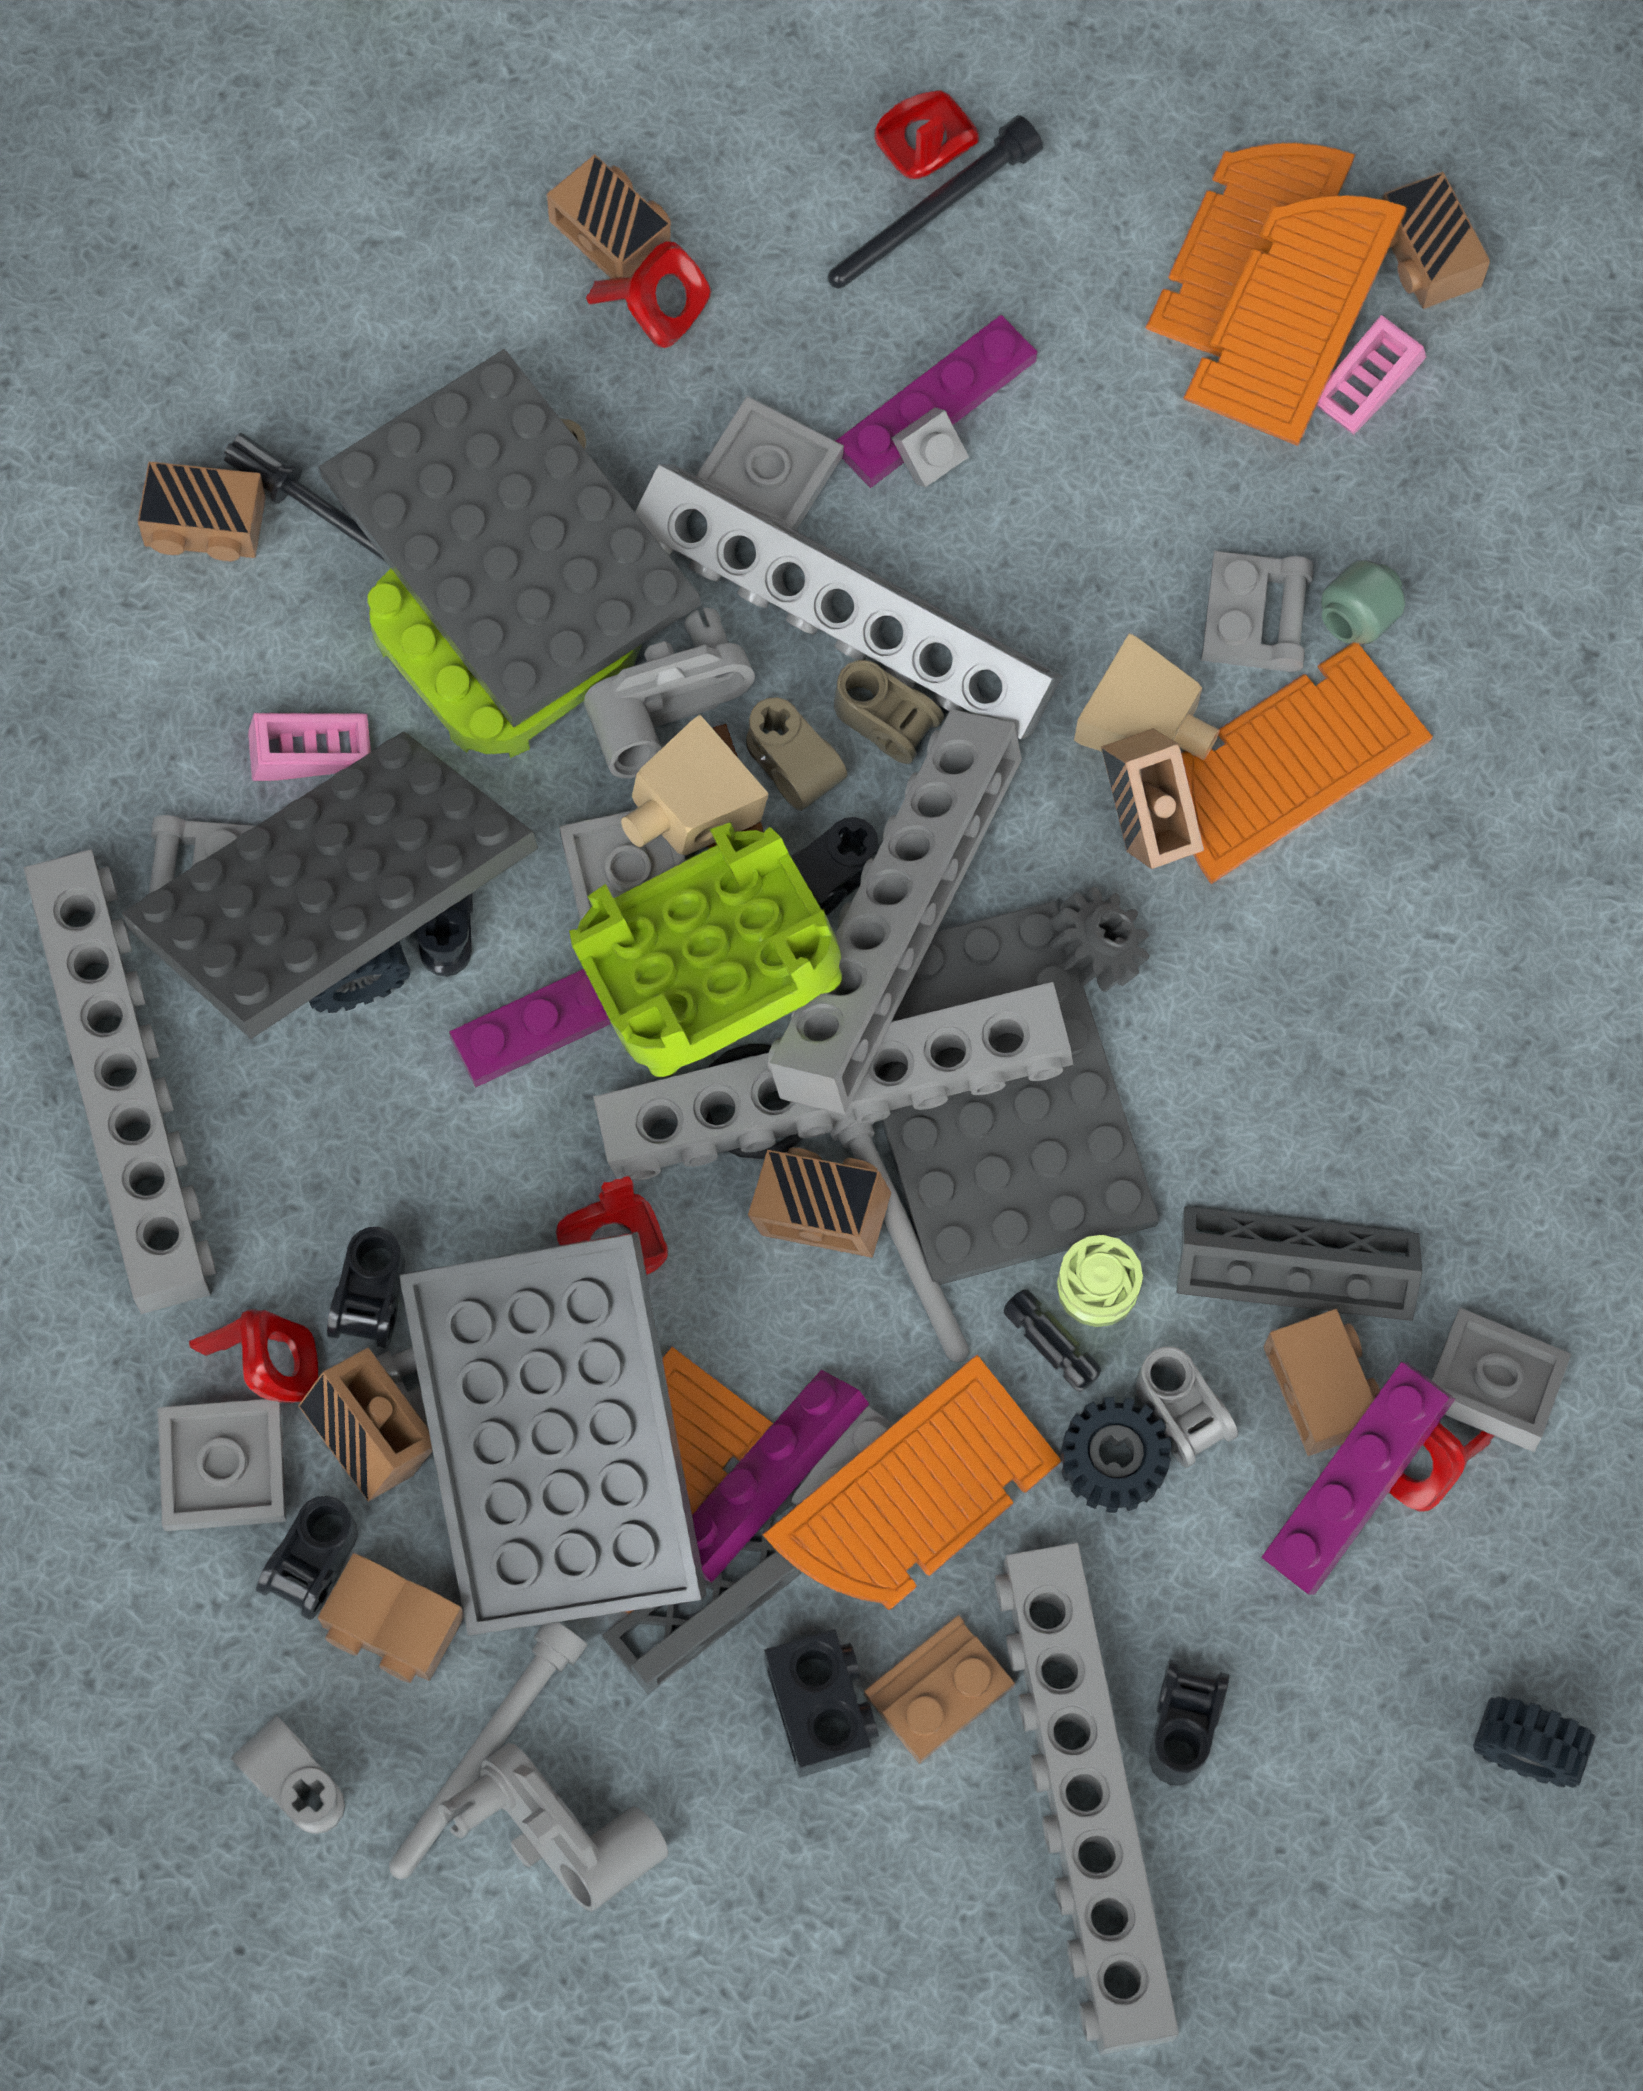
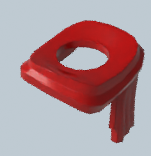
[874,90,979,179]
[586,241,711,348]
[555,1176,669,1275]
[189,1308,318,1403]
[1389,1422,1495,1512]

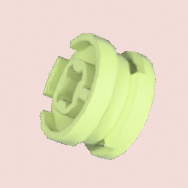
[1056,1235,1143,1327]

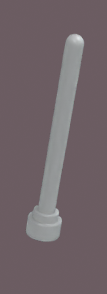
[830,1116,969,1362]
[389,1622,588,1879]

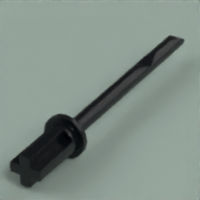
[224,432,386,562]

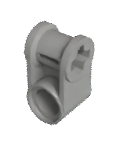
[1135,1346,1238,1468]
[230,1715,345,1834]

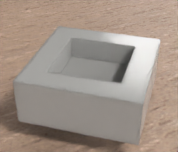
[892,408,969,487]

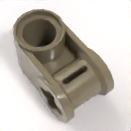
[834,660,944,764]
[746,697,847,811]

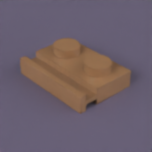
[863,1615,1015,1764]

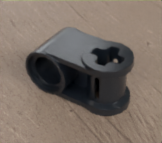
[791,817,878,916]
[416,893,473,977]
[327,1227,405,1349]
[256,1496,358,1620]
[1149,1659,1230,1786]

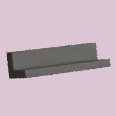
[1176,1206,1422,1321]
[602,1488,803,1695]

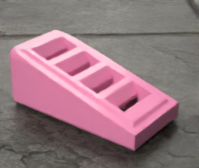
[1317,315,1426,435]
[248,713,371,781]

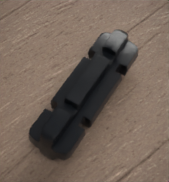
[1004,1289,1101,1392]

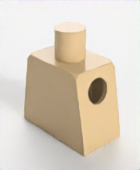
[1074,633,1220,760]
[621,715,769,855]

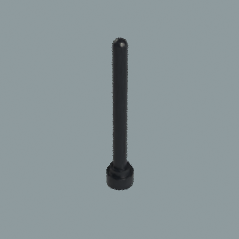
[828,115,1043,289]

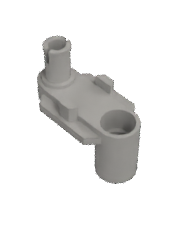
[584,608,755,779]
[438,1743,668,1912]

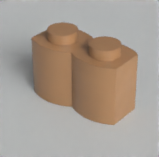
[318,1553,464,1683]

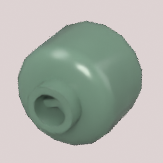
[1321,561,1405,644]

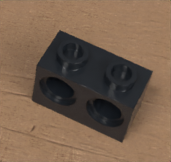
[764,1629,879,1778]

